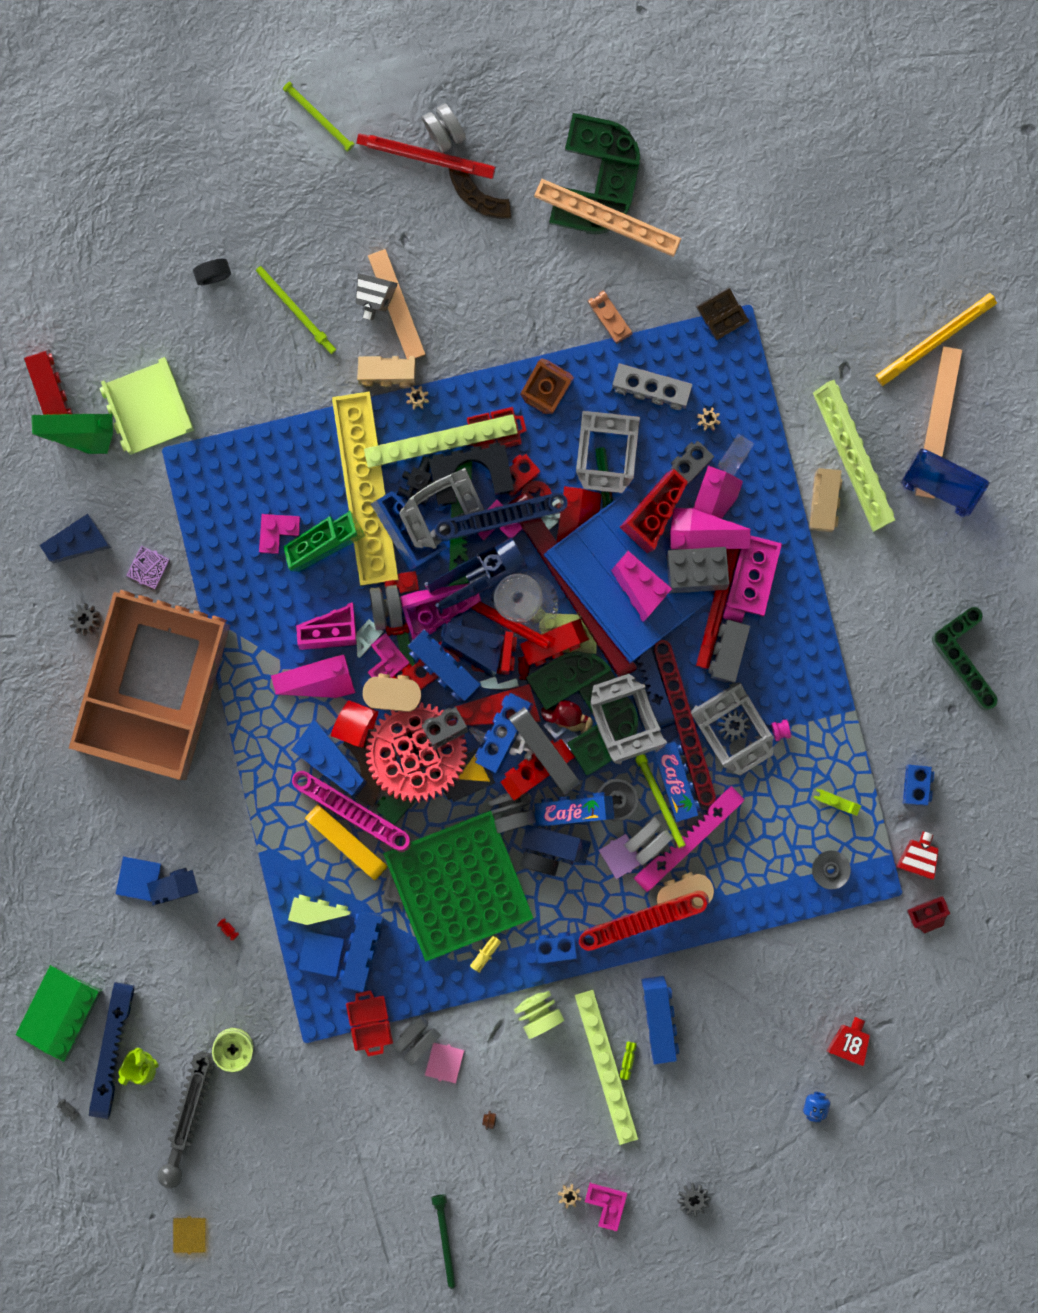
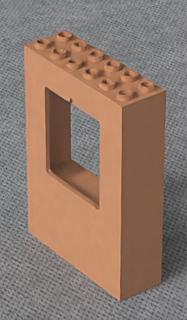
[69,590,231,780]

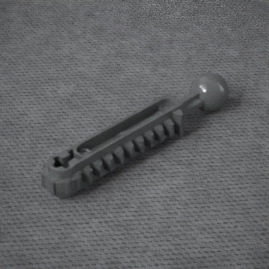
[157,1051,214,1188]

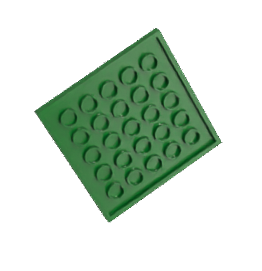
[383,811,534,962]

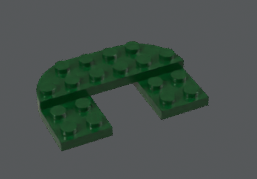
[549,113,640,234]
[526,651,638,776]

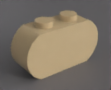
[363,674,422,712]
[656,872,714,906]

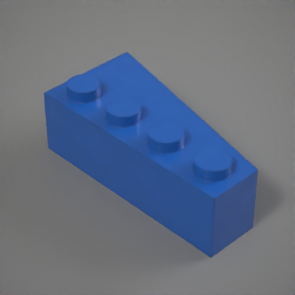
[371,491,447,570]
[408,629,481,702]
[291,719,367,798]
[338,910,384,992]
[641,976,679,1064]

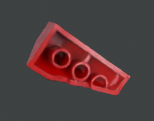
[556,486,601,543]

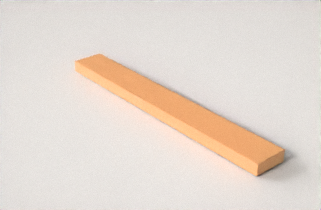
[534,179,682,257]
[915,346,962,499]

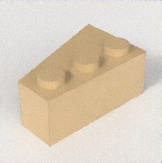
[357,356,416,388]
[809,468,842,532]

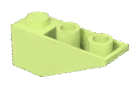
[288,894,351,925]

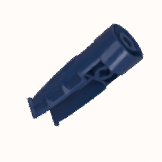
[425,537,528,614]

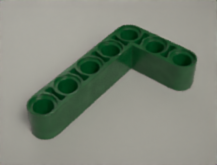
[932,607,998,710]

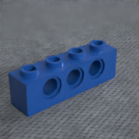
[475,693,533,773]

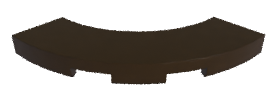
[448,168,511,219]
[343,740,381,807]

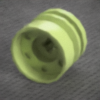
[514,991,565,1039]
[212,1028,254,1072]

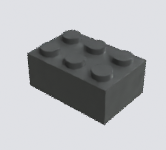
[666,547,729,593]
[708,620,750,684]

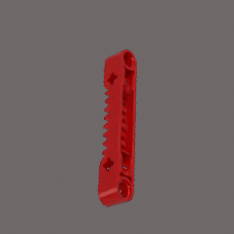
[579,890,709,951]

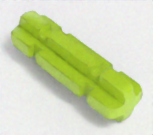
[620,1041,637,1080]

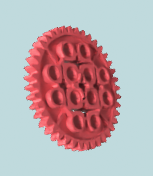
[366,703,467,803]

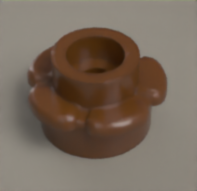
[482,1111,496,1130]

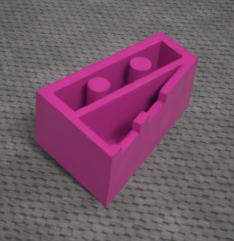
[611,551,672,622]
[296,602,357,650]

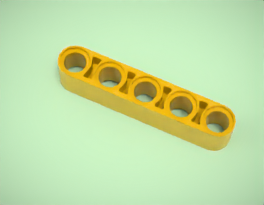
[305,804,388,881]

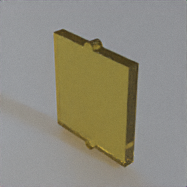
[173,1216,206,1255]

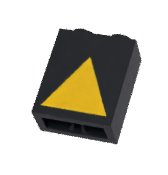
[436,748,495,802]

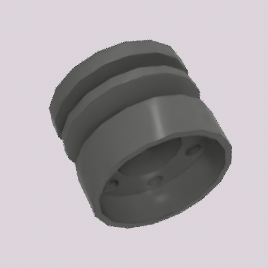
[488,792,536,833]

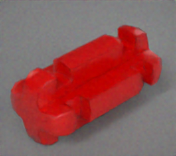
[386,623,409,636]
[518,656,529,680]
[217,919,239,941]

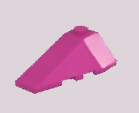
[693,466,743,519]
[671,508,751,549]
[400,583,481,639]
[271,655,355,698]

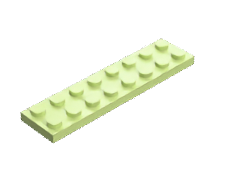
[813,380,895,532]

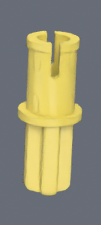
[470,936,501,973]

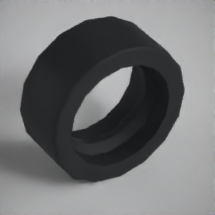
[193,258,231,286]
[520,852,559,876]

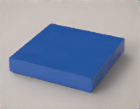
[116,856,162,901]
[298,931,344,977]

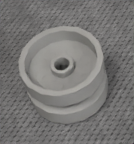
[422,103,466,153]
[624,817,673,865]

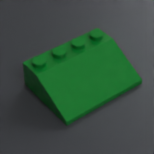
[15,965,102,1062]

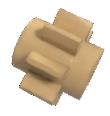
[406,386,429,410]
[697,407,720,431]
[558,1184,581,1208]

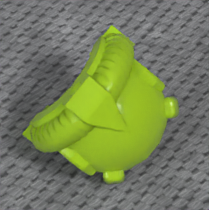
[118,1048,159,1086]

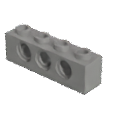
[612,363,692,410]

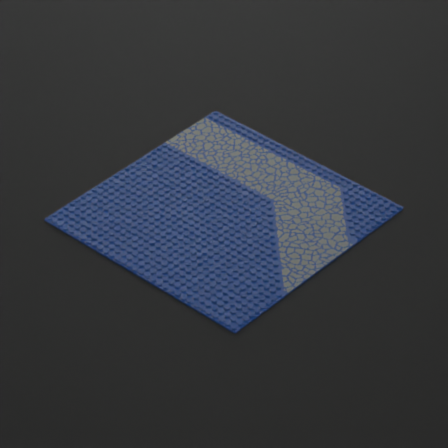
[162,305,902,1043]

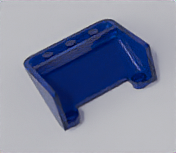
[900,448,990,517]

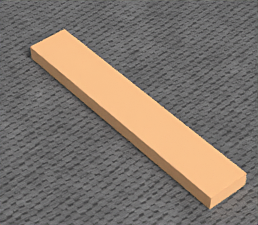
[368,249,425,359]

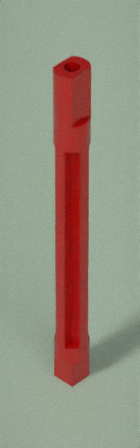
[356,133,496,179]
[696,549,740,669]

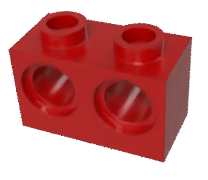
[508,454,541,498]

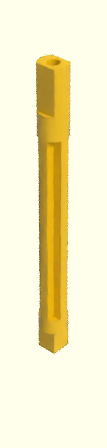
[875,293,997,386]

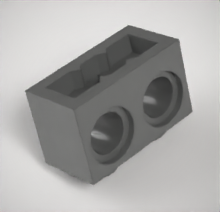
[670,441,714,486]
[422,707,468,750]

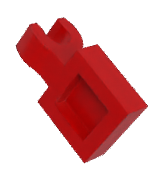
[384,571,419,594]

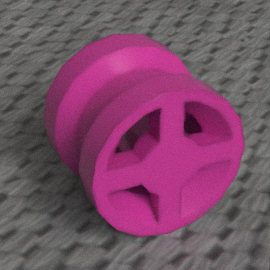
[771,719,791,741]

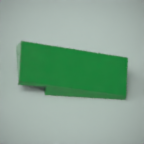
[283,511,366,572]

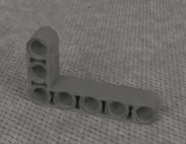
[509,707,581,795]

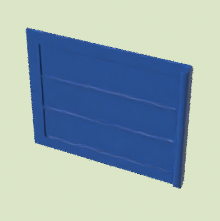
[543,490,715,663]

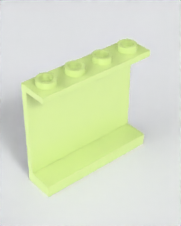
[100,357,194,455]

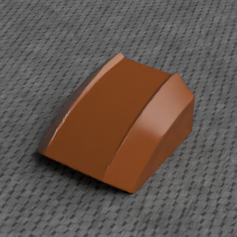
[520,358,574,414]

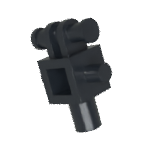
[397,456,433,507]

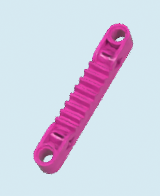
[292,771,411,852]
[633,786,745,893]

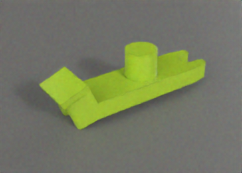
[813,789,861,816]

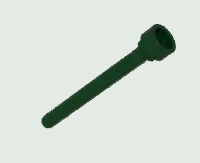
[431,1194,456,1289]

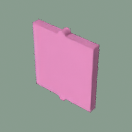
[425,1042,464,1083]

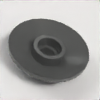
[812,850,851,889]

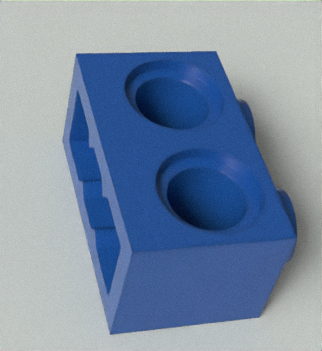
[903,765,934,806]
[535,932,577,964]

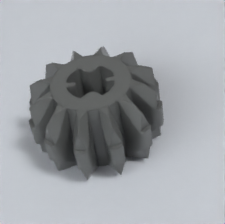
[68,603,102,636]
[717,709,750,742]
[677,1183,711,1217]

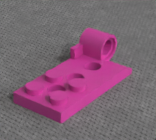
[723,536,782,623]

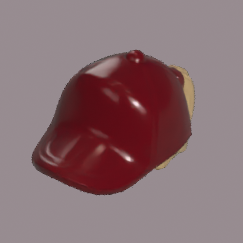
[541,700,593,734]

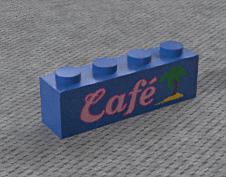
[653,742,700,822]
[534,792,615,827]

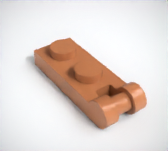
[587,290,632,344]

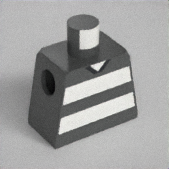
[355,273,398,320]

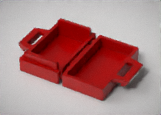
[466,407,527,449]
[346,990,393,1057]

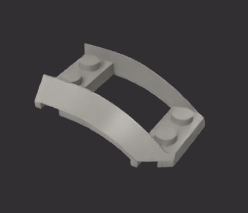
[576,411,640,493]
[399,468,484,549]
[591,674,667,765]
[691,682,774,775]

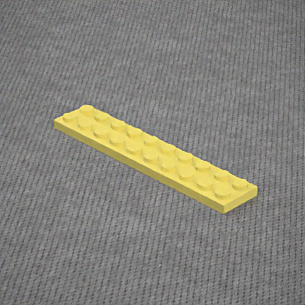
[332,391,398,586]

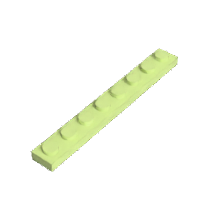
[364,415,517,468]
[575,989,638,1145]

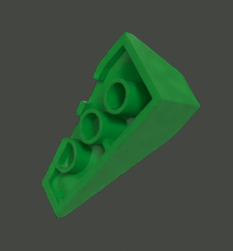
[31,414,113,454]

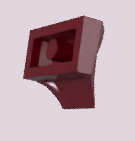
[907,896,950,934]

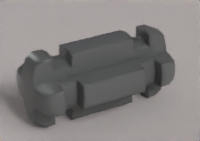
[57,1099,79,1121]

